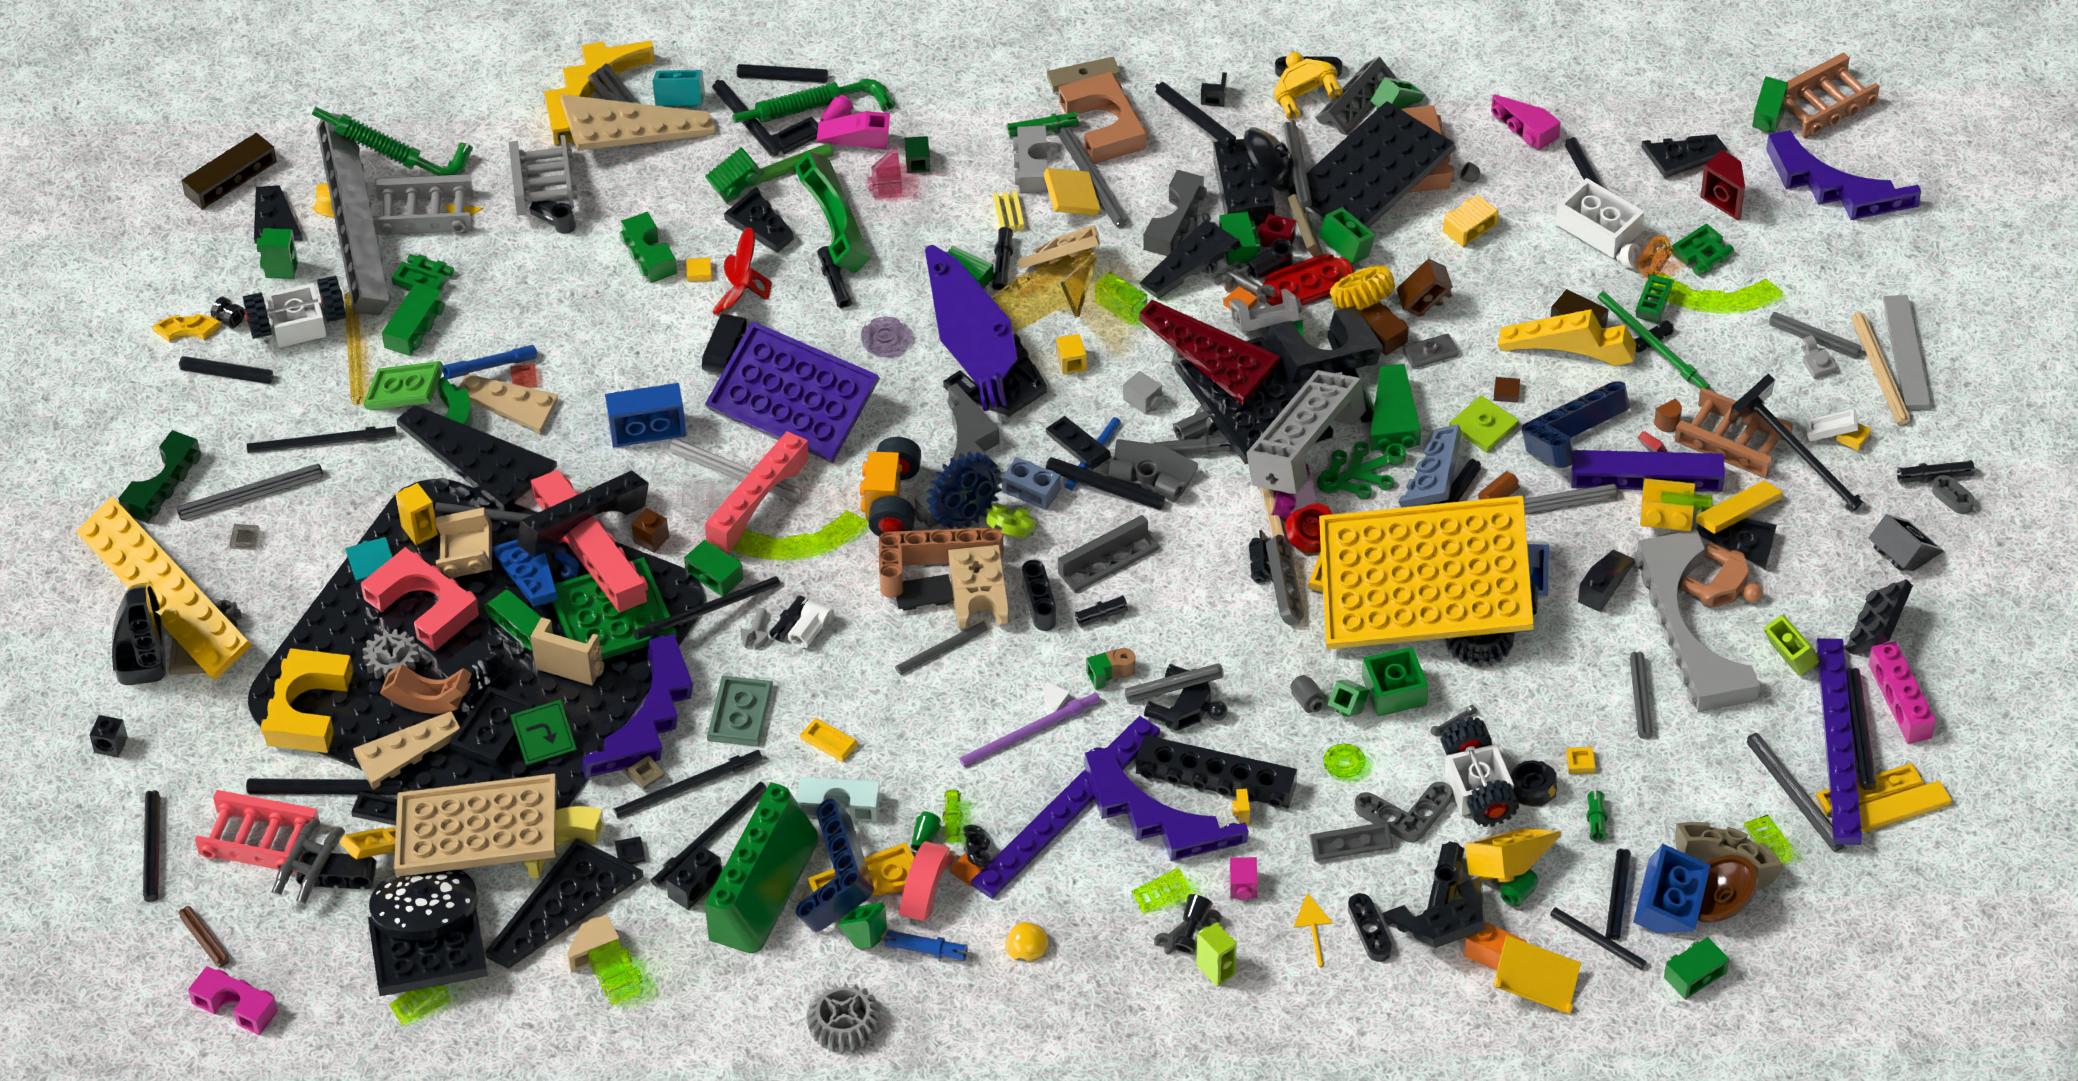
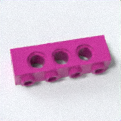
[1868,641,1936,744]

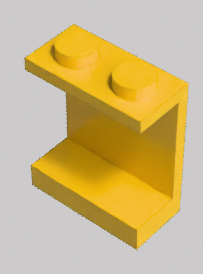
[1640,479,1695,531]

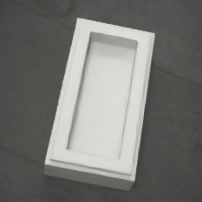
[1807,409,1858,442]

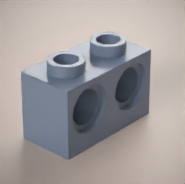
[1002,457,1061,510]

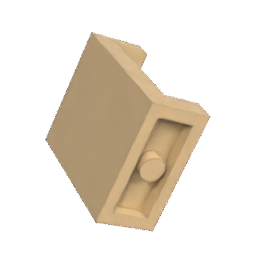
[436,507,492,579]
[531,617,604,685]

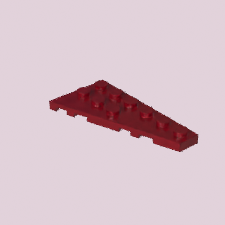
[1139,300,1280,405]

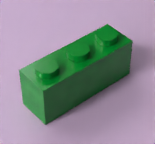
[382,283,445,356]

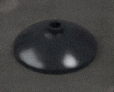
[1244,127,1292,191]

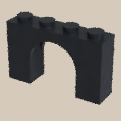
[1265,306,1383,383]

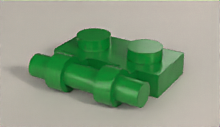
[1670,223,1734,275]
[391,254,454,290]

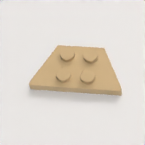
[1018,225,1100,269]

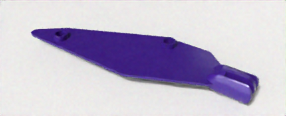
[925,245,1018,411]

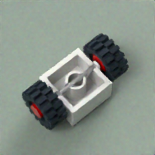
[243,275,346,348]
[1440,717,1519,827]

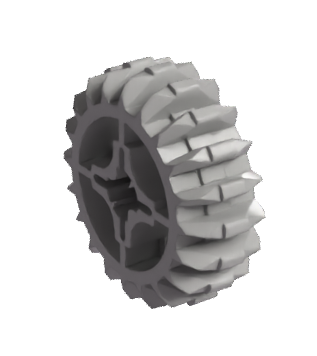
[807,982,881,1053]

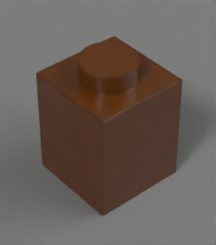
[632,508,669,553]

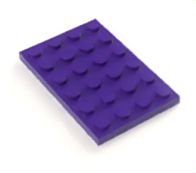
[705,321,880,463]

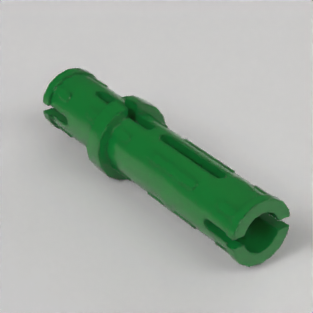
[1007,111,1079,138]

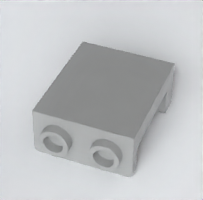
[1229,289,1302,332]

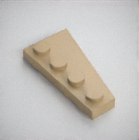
[458,374,558,435]

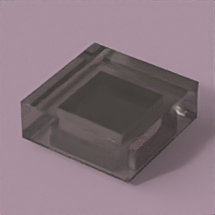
[229,524,260,550]

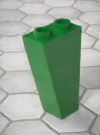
[1370,364,1421,451]

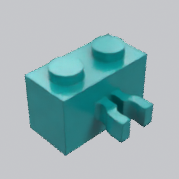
[652,70,705,108]

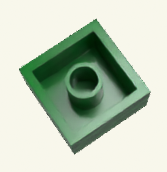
[1362,647,1429,716]

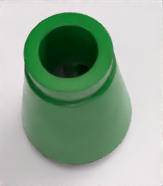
[911,811,941,851]

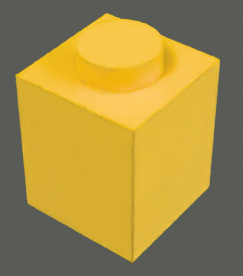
[1056,333,1087,374]

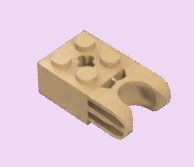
[948,545,1009,629]

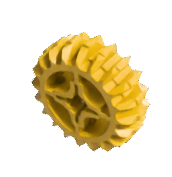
[1330,265,1396,310]

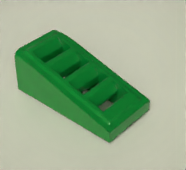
[1635,274,1674,323]

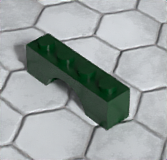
[118,430,201,523]

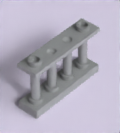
[509,135,578,216]
[373,174,473,236]

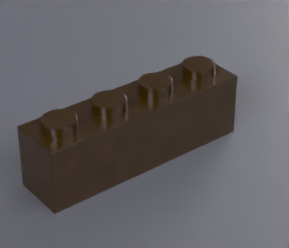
[181,132,277,210]

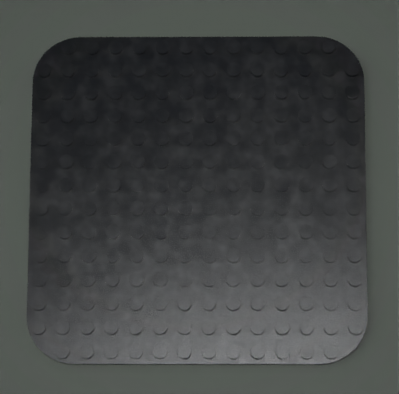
[248,478,704,810]

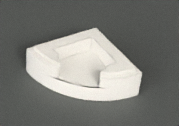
[1044,682,1070,713]

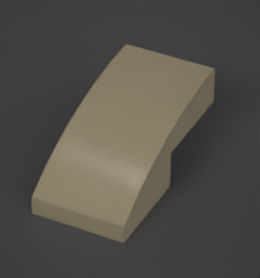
[622,755,665,790]

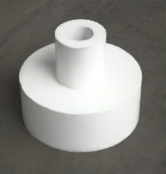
[1616,243,1642,268]

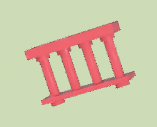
[195,790,320,873]

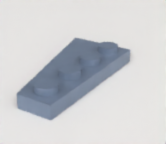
[1398,424,1462,508]

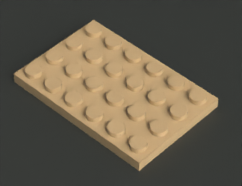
[394,774,557,877]

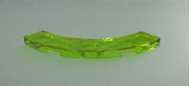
[1644,272,1783,313]
[731,510,867,560]

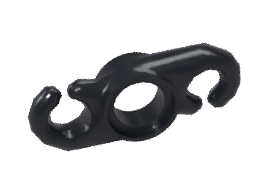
[963,824,991,867]

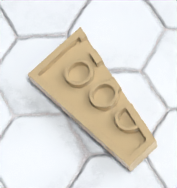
[353,711,460,790]

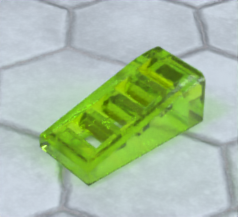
[1744,814,1792,863]
[1132,867,1193,913]
[389,985,450,1026]

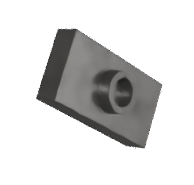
[1403,333,1458,369]

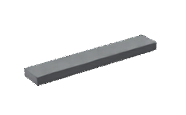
[1883,295,1931,411]

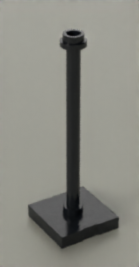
[1729,373,1863,512]

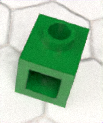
[1327,679,1370,717]

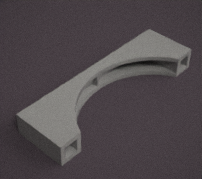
[1634,530,1760,712]

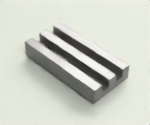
[588,63,636,103]

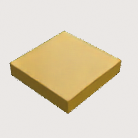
[1043,168,1100,215]

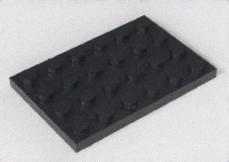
[1288,101,1456,229]
[1175,337,1334,465]

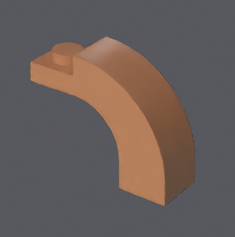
[380,664,472,714]

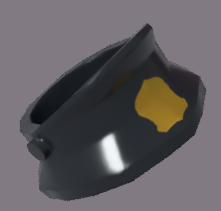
[1510,760,1557,807]

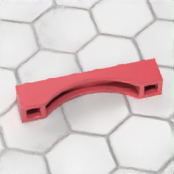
[705,431,808,554]

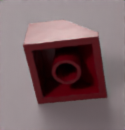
[1700,150,1745,221]

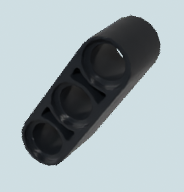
[702,313,747,374]
[1022,559,1056,631]
[296,852,377,889]

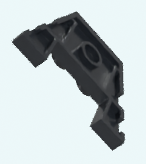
[943,333,1047,417]
[1382,877,1486,948]

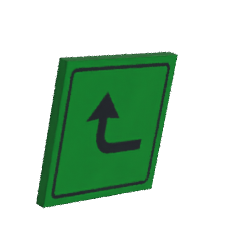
[510,700,576,765]

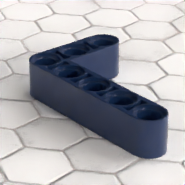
[1521,381,1630,468]
[796,798,874,932]

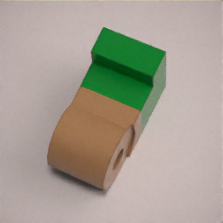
[1086,648,1136,690]

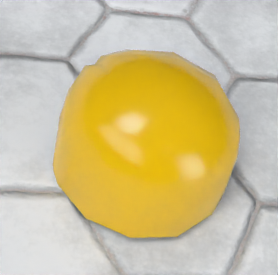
[1005,922,1048,962]

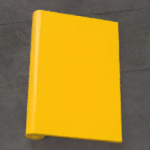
[1493,935,1581,1014]

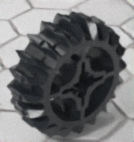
[1445,632,1515,668]

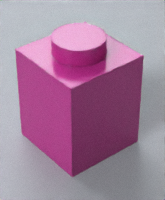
[1230,857,1258,901]

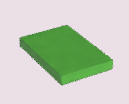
[363,361,443,410]

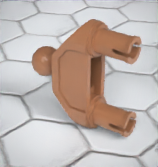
[1680,542,1763,608]

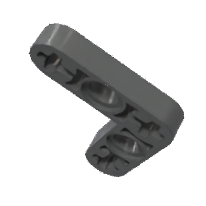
[1354,782,1452,842]

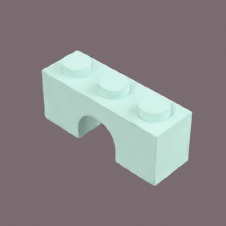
[797,777,880,822]

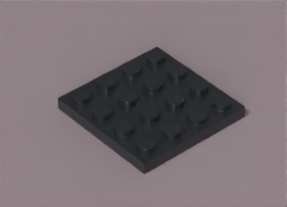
[368,908,488,996]

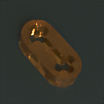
[1637,235,1673,279]

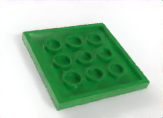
[552,557,677,660]

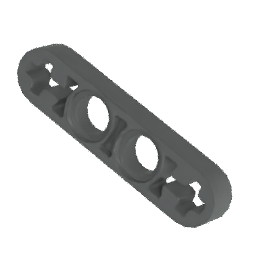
[1266,534,1304,625]

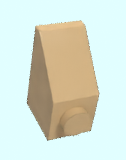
[567,914,621,972]

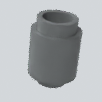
[1290,675,1326,713]

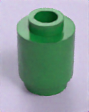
[1500,868,1539,906]

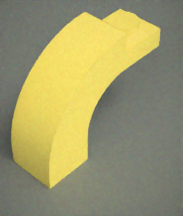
[524,806,604,879]

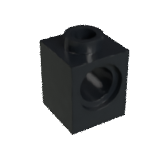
[89,715,128,758]

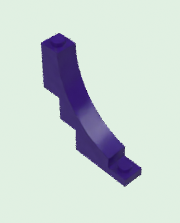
[1766,130,1921,220]
[582,634,693,778]
[1084,747,1249,861]

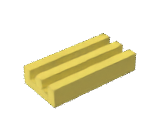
[993,190,1024,231]

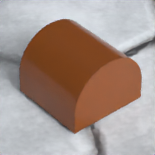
[1654,398,1682,432]

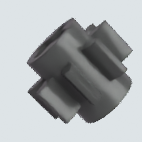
[215,599,242,627]

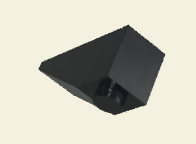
[1578,549,1635,612]

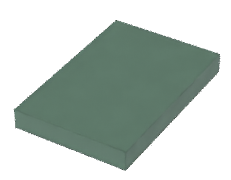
[707,676,773,747]

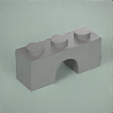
[1013,126,1048,193]

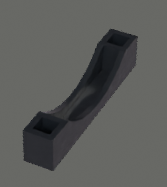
[517,470,649,558]

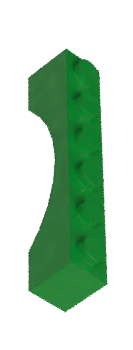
[794,150,871,273]

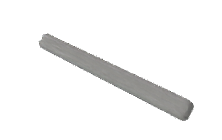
[669,439,802,503]

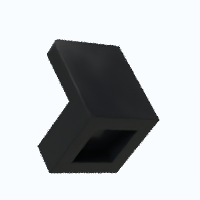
[1201,72,1227,107]

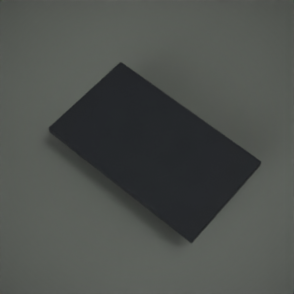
[896,574,954,611]

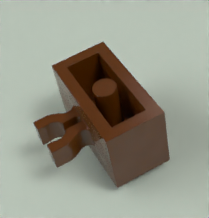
[1396,258,1453,317]

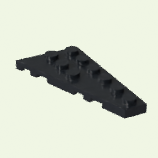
[397,405,557,511]
[485,838,644,969]

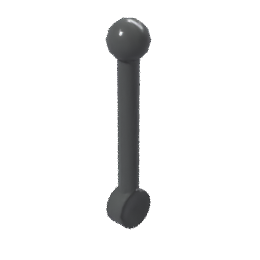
[1430,705,1477,736]

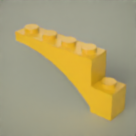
[1498,310,1637,366]

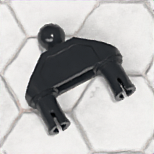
[1144,663,1228,731]

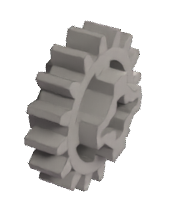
[363,629,420,680]

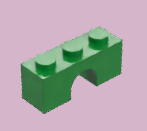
[619,211,677,283]

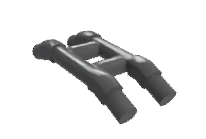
[271,818,345,904]

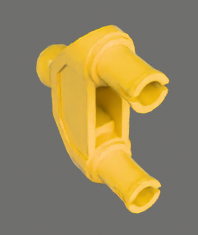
[1274,51,1343,120]

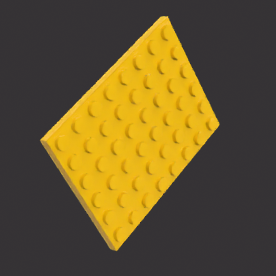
[1319,495,1534,650]

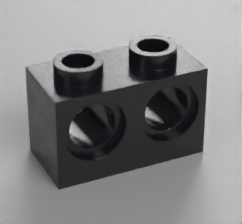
[666,845,722,910]

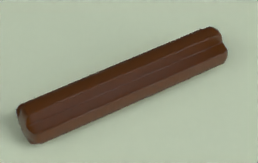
[179,906,229,967]

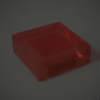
[510,364,537,387]

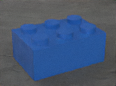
[605,383,687,448]

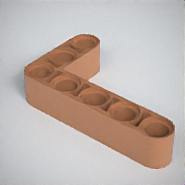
[879,527,1004,598]

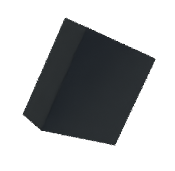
[614,836,646,864]

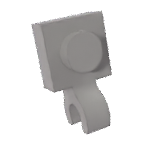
[1801,335,1837,379]

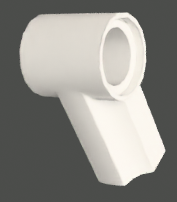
[788,599,835,649]

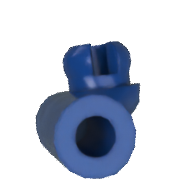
[554,549,579,580]

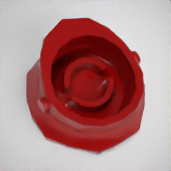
[1285,503,1333,553]

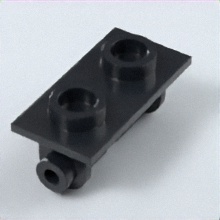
[1249,530,1273,583]

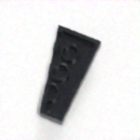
[1140,219,1242,299]

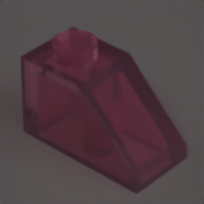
[867,148,903,200]

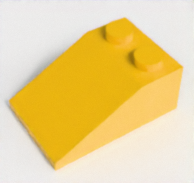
[1465,827,1561,882]

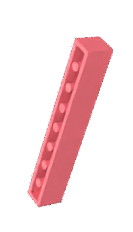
[531,470,648,613]

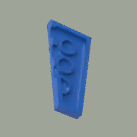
[492,539,558,607]

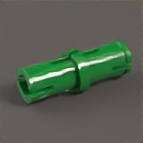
[1586,790,1608,842]

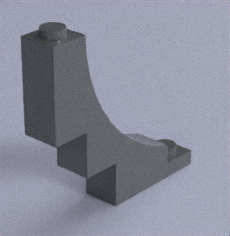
[914,383,1000,528]

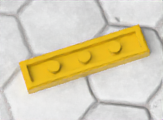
[1696,480,1783,534]
[1815,763,1924,817]
[1859,780,1952,833]

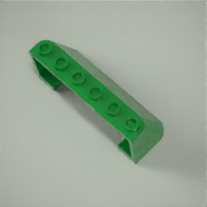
[705,782,819,953]

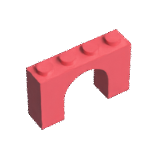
[361,547,479,651]

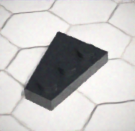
[1641,134,1728,178]
[254,185,303,244]
[724,187,794,253]
[1696,509,1777,569]

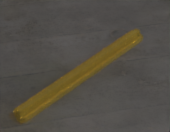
[344,292,365,405]

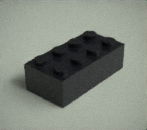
[1213,139,1275,226]

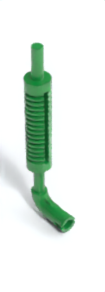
[732,78,895,123]
[311,106,473,176]

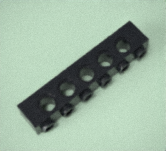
[1136,735,1297,808]

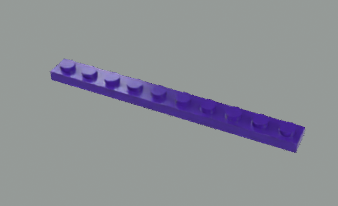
[1816,638,1862,845]
[971,715,1160,899]

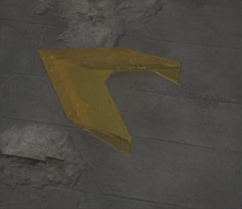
[992,248,1097,333]

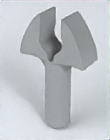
[740,608,769,650]

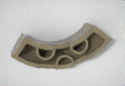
[1675,822,1783,891]

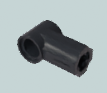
[529,200,576,234]
[1246,239,1293,280]

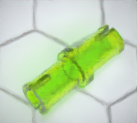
[1661,491,1713,510]
[942,789,963,843]

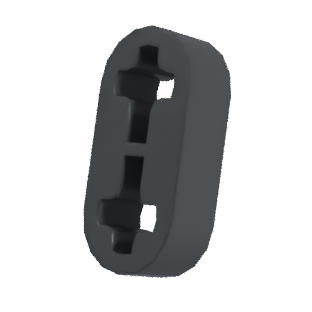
[1932,475,1974,514]

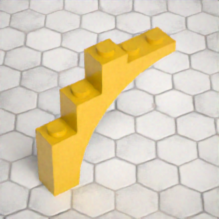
[544,40,655,146]

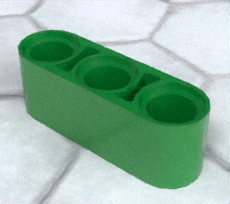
[485,590,541,651]

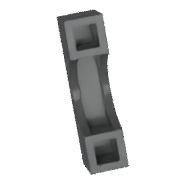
[1143,170,1207,256]

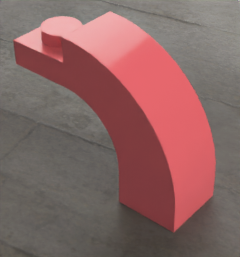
[899,841,956,921]

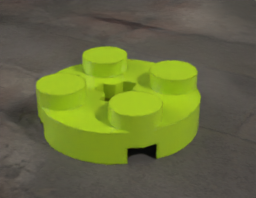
[986,503,1037,538]

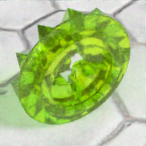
[1323,743,1366,780]

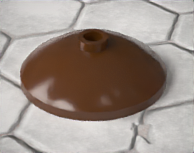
[1697,855,1759,923]

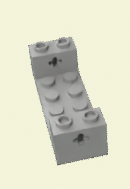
[1247,370,1366,494]

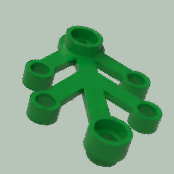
[1317,441,1406,500]

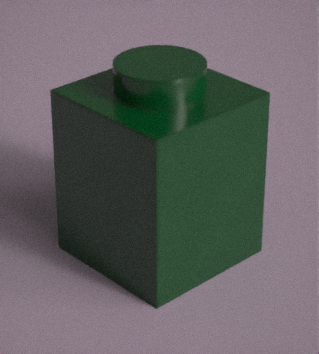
[904,136,931,173]

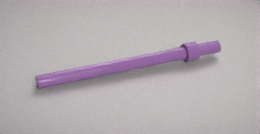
[959,692,1100,767]

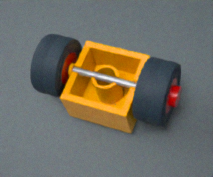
[860,437,921,537]

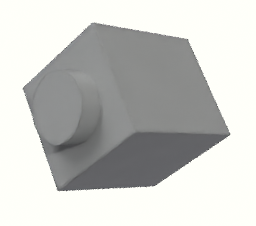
[1123,371,1162,414]

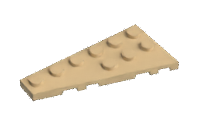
[560,94,715,151]

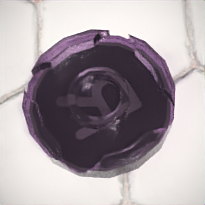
[861,316,910,357]

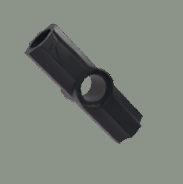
[1427,841,1465,909]

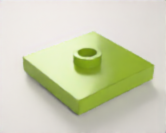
[1449,395,1519,453]

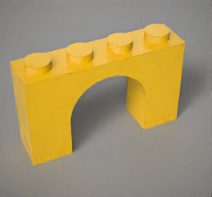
[261,649,354,753]

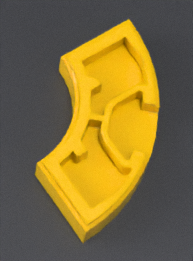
[152,314,222,343]

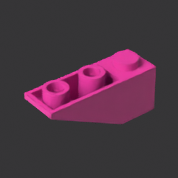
[1491,94,1561,150]
[817,111,890,149]

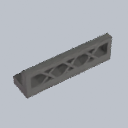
[1315,56,1397,134]
[1058,515,1159,593]

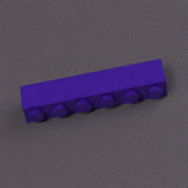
[1570,450,1725,492]

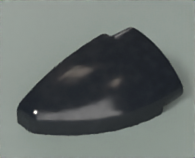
[112,582,166,685]

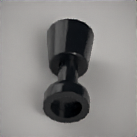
[1172,894,1213,954]

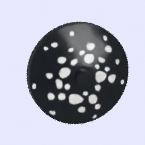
[369,869,478,940]

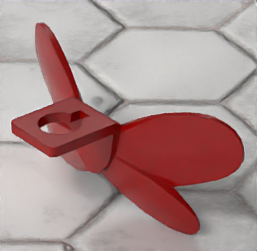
[713,228,772,315]

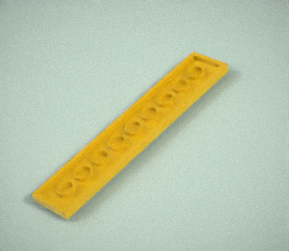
[76,496,252,681]

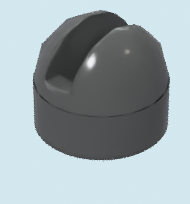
[1460,162,1480,183]

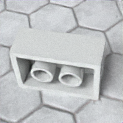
[1556,178,1645,258]

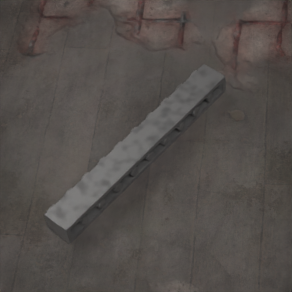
[316,113,390,315]

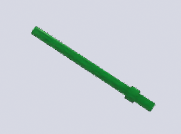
[1597,291,1710,390]

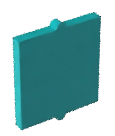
[345,537,392,583]

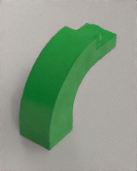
[436,377,473,458]

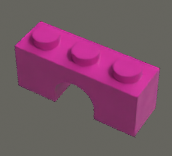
[188,966,278,1036]

